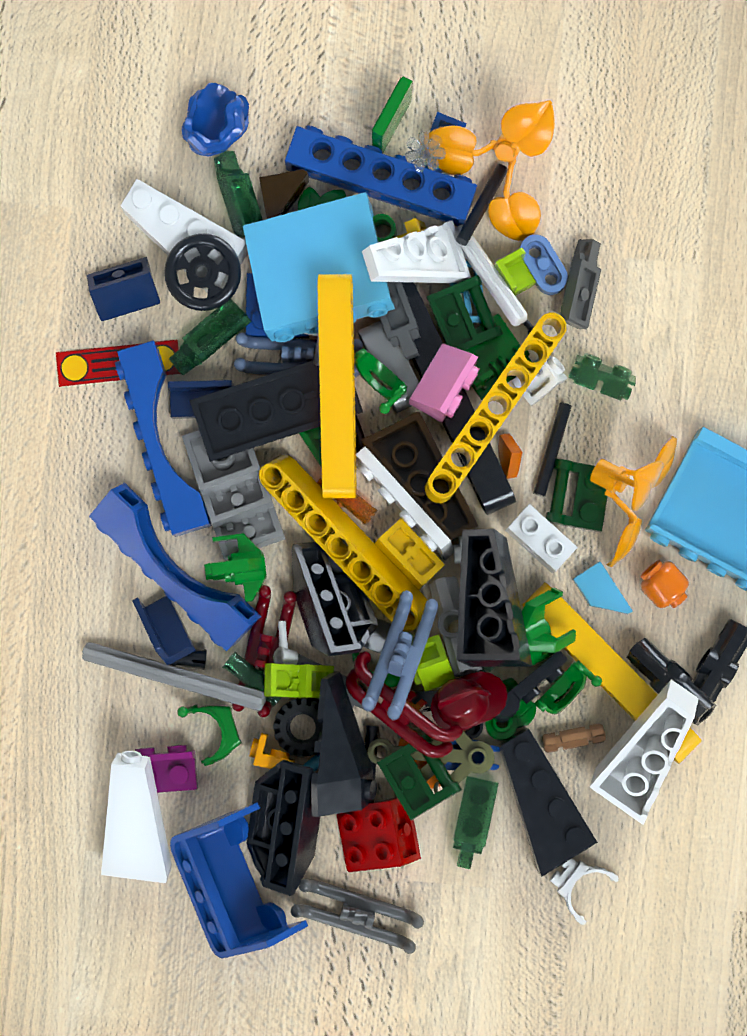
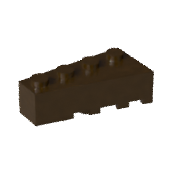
[361,411,478,541]

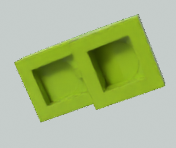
[264,663,334,698]

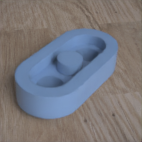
[520,234,568,295]

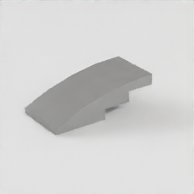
[182,430,285,561]

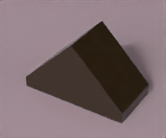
[259,169,309,219]

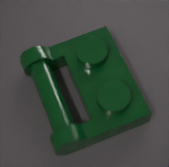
[426,275,503,351]
[546,459,608,532]
[377,734,462,821]

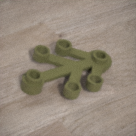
[368,724,495,793]

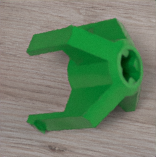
[204,533,267,602]
[522,588,576,665]

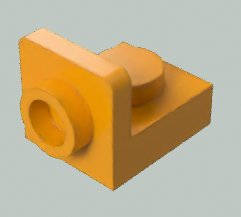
[249,733,295,769]

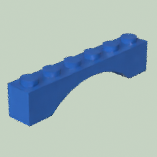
[115,340,212,537]
[89,483,262,651]

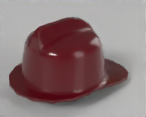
[431,671,508,730]

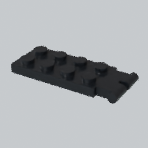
[190,361,363,462]

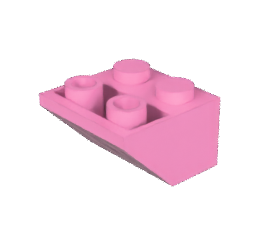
[409,343,479,423]

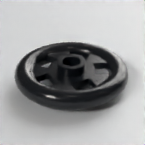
[164,233,241,311]

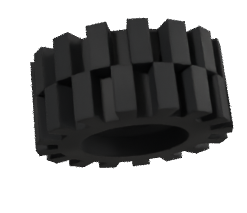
[273,698,323,757]

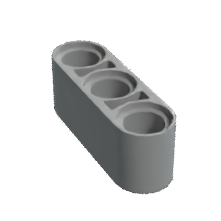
[358,320,419,413]

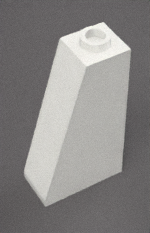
[101,751,172,883]

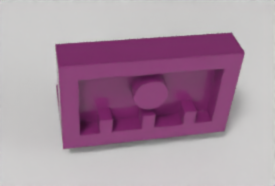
[135,745,198,793]

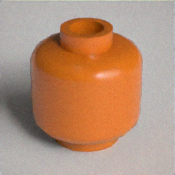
[641,560,689,608]

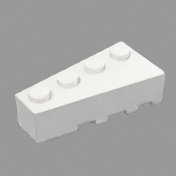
[121,179,248,293]
[590,679,698,825]

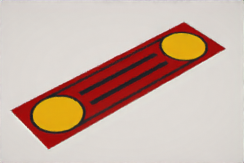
[56,340,181,387]

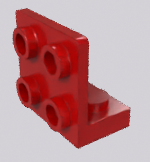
[336,797,421,872]

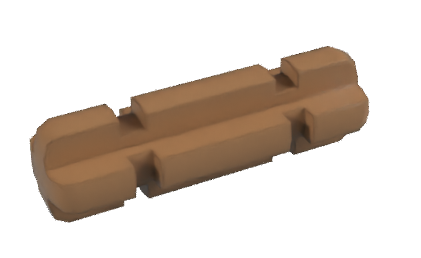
[542,724,606,753]

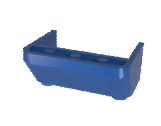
[170,802,308,958]

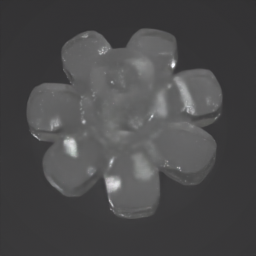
[405,132,446,172]

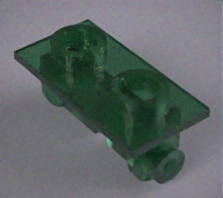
[568,353,636,401]

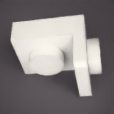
[512,356,567,406]

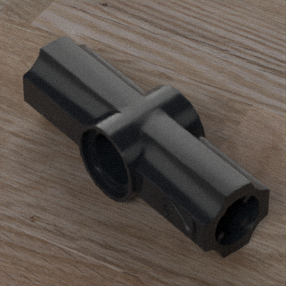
[692,619,747,702]
[626,638,717,726]

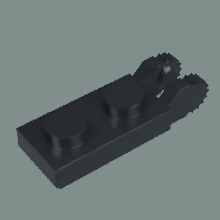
[494,651,568,723]

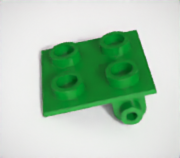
[465,313,532,400]

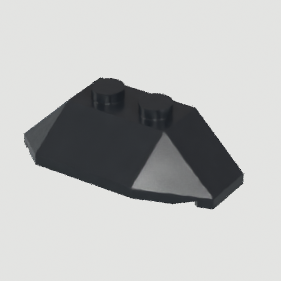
[292,542,378,656]
[246,760,321,896]

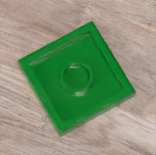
[372,76,413,154]

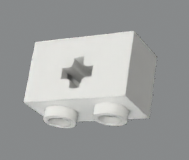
[505,504,578,573]

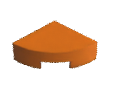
[498,434,523,479]

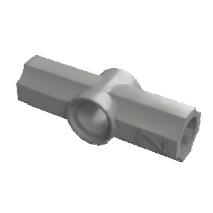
[429,576,482,677]

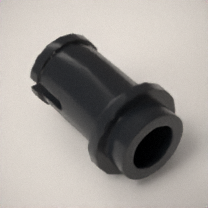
[170,649,207,670]

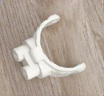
[550,859,619,925]

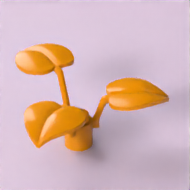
[424,100,555,241]
[590,436,677,567]

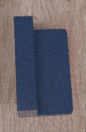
[86,257,160,321]
[168,380,234,419]
[132,596,196,666]

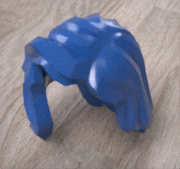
[182,82,249,157]

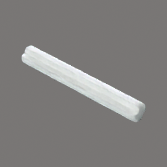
[455,224,527,326]

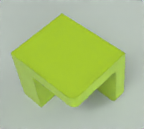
[494,248,536,296]
[411,634,455,691]

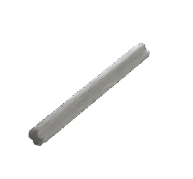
[82,642,266,711]

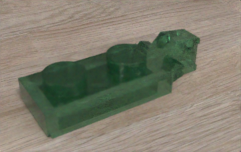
[214,151,263,238]
[169,299,252,375]
[453,776,499,869]

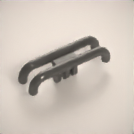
[291,878,424,954]

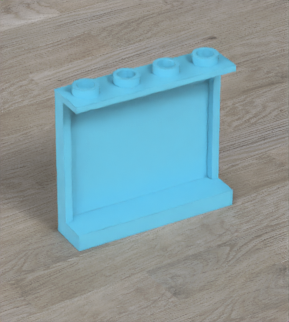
[243,192,395,342]
[645,427,747,591]

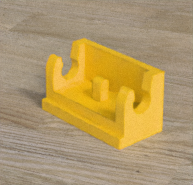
[375,518,445,590]

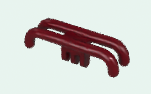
[232,585,296,718]
[345,651,463,758]

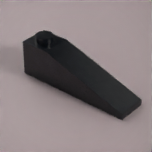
[311,671,377,817]

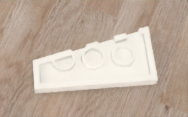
[362,220,471,283]
[356,446,454,561]

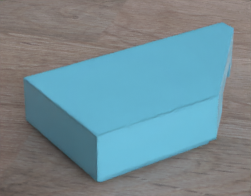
[572,562,633,614]

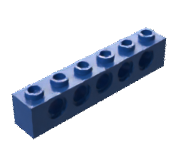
[285,125,477,226]

